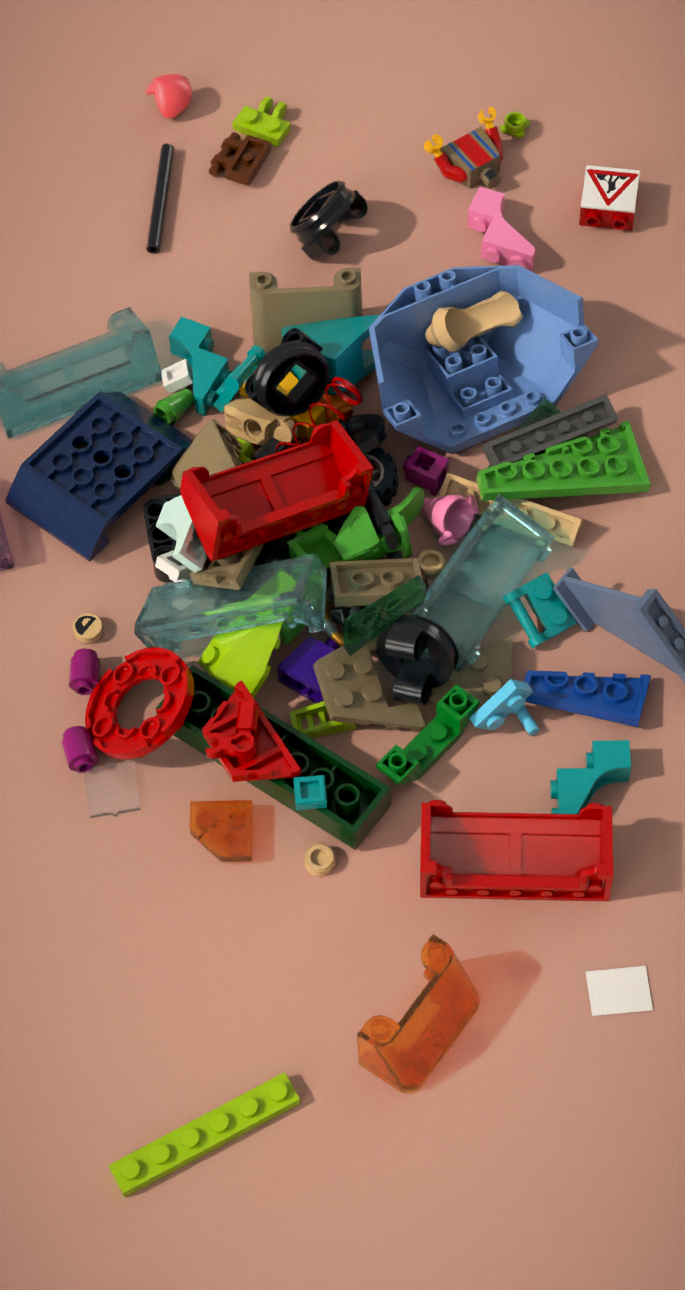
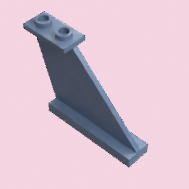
[552,568,685,683]

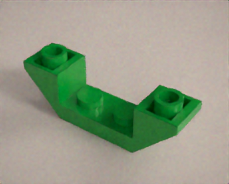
[376,684,480,786]

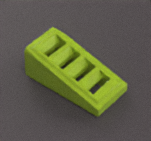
[289,701,357,738]

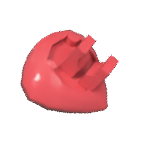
[146,74,192,119]

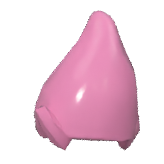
[421,494,479,546]

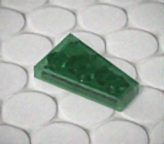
[343,575,426,656]

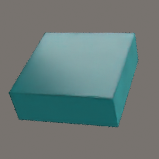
[293,775,327,810]

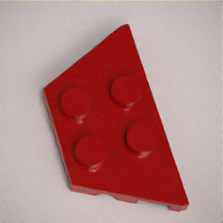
[202,680,301,782]

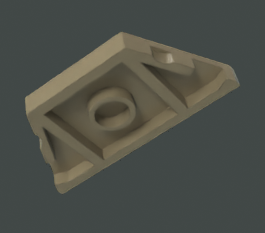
[190,543,265,590]
[428,637,512,712]

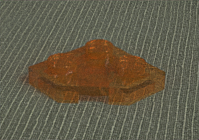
[190,800,253,862]

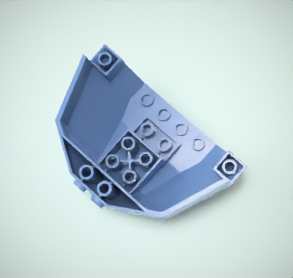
[369,265,599,454]

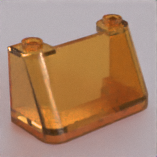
[357,934,479,1094]

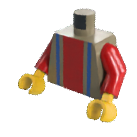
[424,106,503,189]

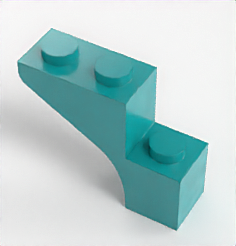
[169,317,231,416]
[550,740,631,814]

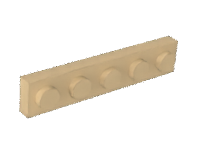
[439,473,583,547]

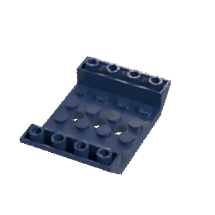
[5,392,193,562]

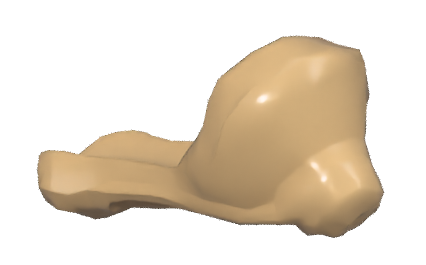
[425,291,523,352]

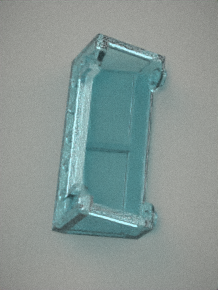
[0,307,162,439]
[409,494,555,672]
[134,554,327,653]

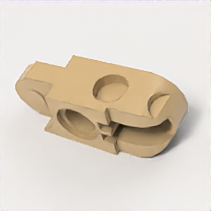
[224,396,298,446]

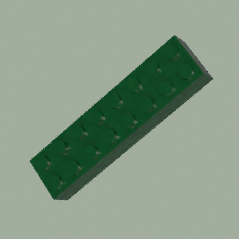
[156,665,391,850]

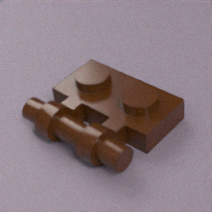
[209,132,271,186]

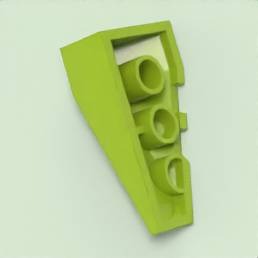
[198,572,301,698]

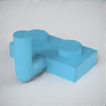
[469,679,540,736]

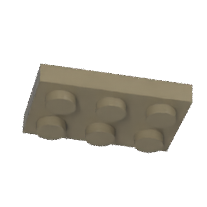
[329,558,425,607]

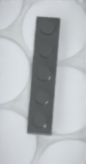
[482,394,619,467]

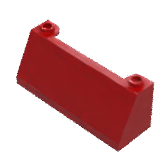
[180,420,374,562]
[420,800,613,902]

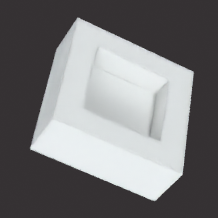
[161,359,193,394]

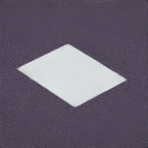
[585,966,653,1016]

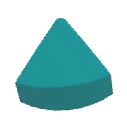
[281,315,380,394]

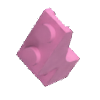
[468,187,535,272]

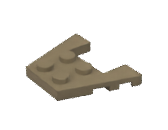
[313,621,426,732]

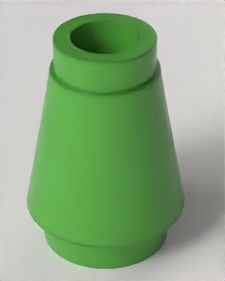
[153,389,195,424]

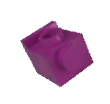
[403,446,449,496]

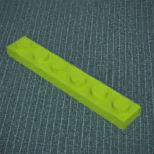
[108,1072,301,1198]

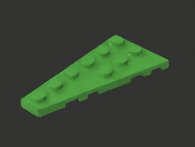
[476,420,651,501]

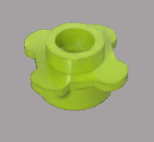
[500,112,530,138]

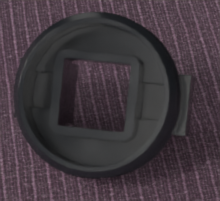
[290,181,368,261]
[245,328,330,417]
[376,615,459,706]

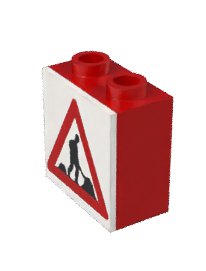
[579,165,640,231]

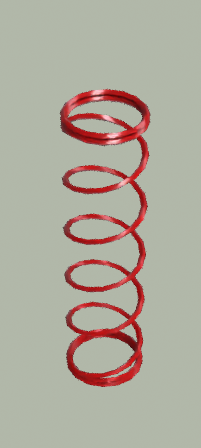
[276,377,362,453]

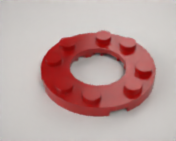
[85,647,194,760]

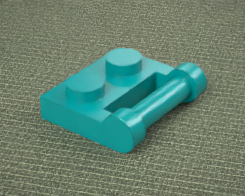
[213,345,266,412]
[502,572,577,649]

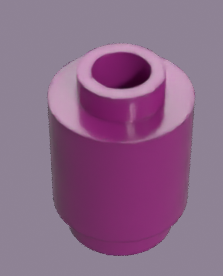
[69,648,100,695]
[62,726,98,773]

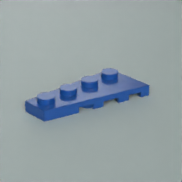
[524,670,651,727]

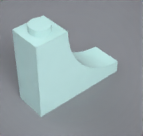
[156,495,207,573]

